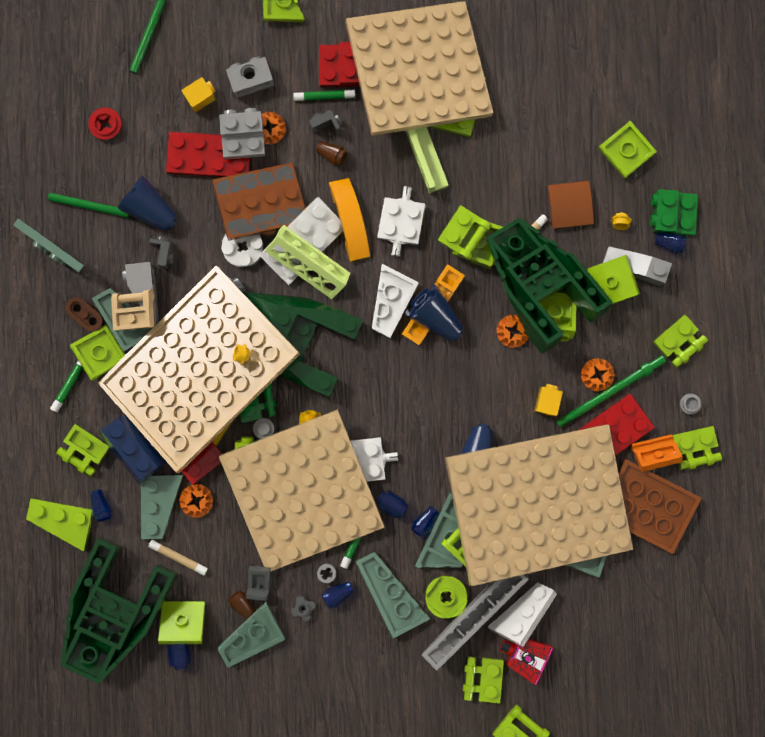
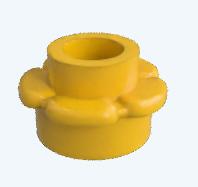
[611,213,632,230]
[233,344,250,365]

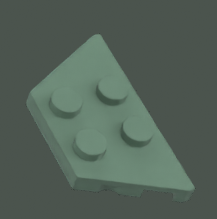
[13,219,84,272]
[415,493,463,568]

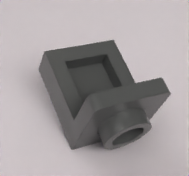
[309,110,342,135]
[149,236,175,269]
[246,566,271,601]

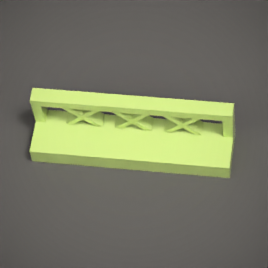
[405,127,448,194]
[265,225,350,299]

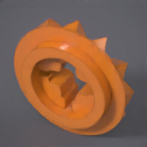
[262,111,286,144]
[497,314,529,348]
[581,358,615,391]
[179,484,213,518]

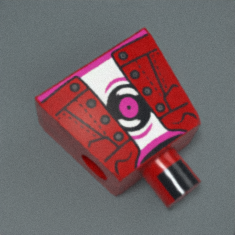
[498,639,553,685]

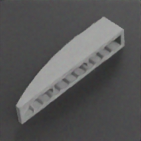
[421,574,529,671]

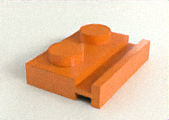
[631,434,683,472]

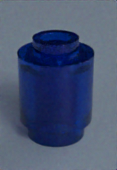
[376,490,409,519]
[167,644,191,670]

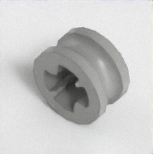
[317,563,336,583]

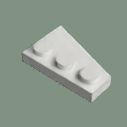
[372,264,419,338]
[488,582,557,647]

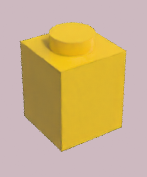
[181,77,216,113]
[534,384,563,417]

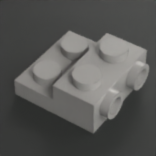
[219,108,265,160]

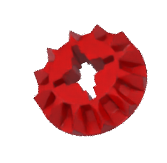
[88,107,122,141]

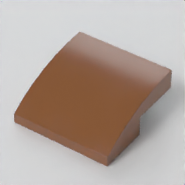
[547,181,594,229]

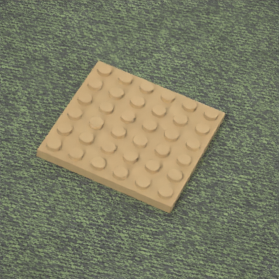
[345,1,493,136]
[219,409,385,571]

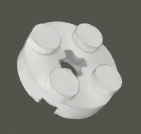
[221,234,263,268]

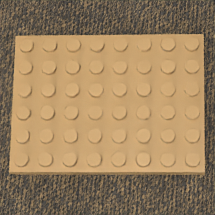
[98,266,300,473]
[445,425,633,586]

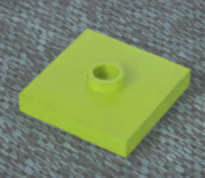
[598,121,657,179]
[587,255,640,304]
[70,325,125,382]
[158,602,205,644]

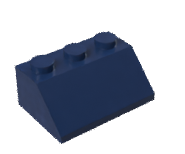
[100,415,168,484]

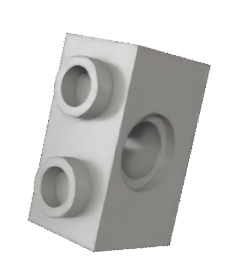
[226,57,274,98]

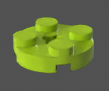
[425,575,467,618]

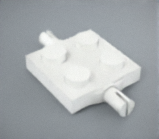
[377,186,426,257]
[350,437,398,481]

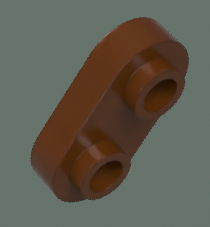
[66,297,104,332]

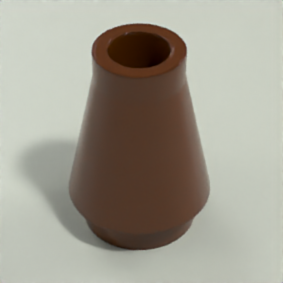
[316,141,348,166]
[228,589,256,620]

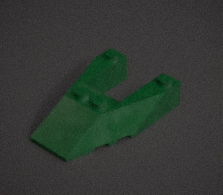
[486,217,613,354]
[243,292,364,398]
[60,537,178,684]

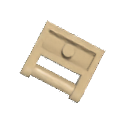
[111,289,155,331]

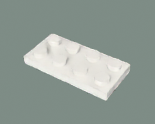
[259,197,343,285]

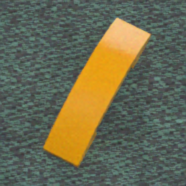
[329,178,370,262]
[402,264,465,345]

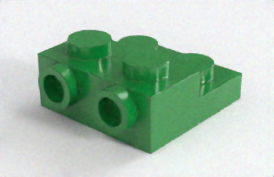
[650,189,698,236]

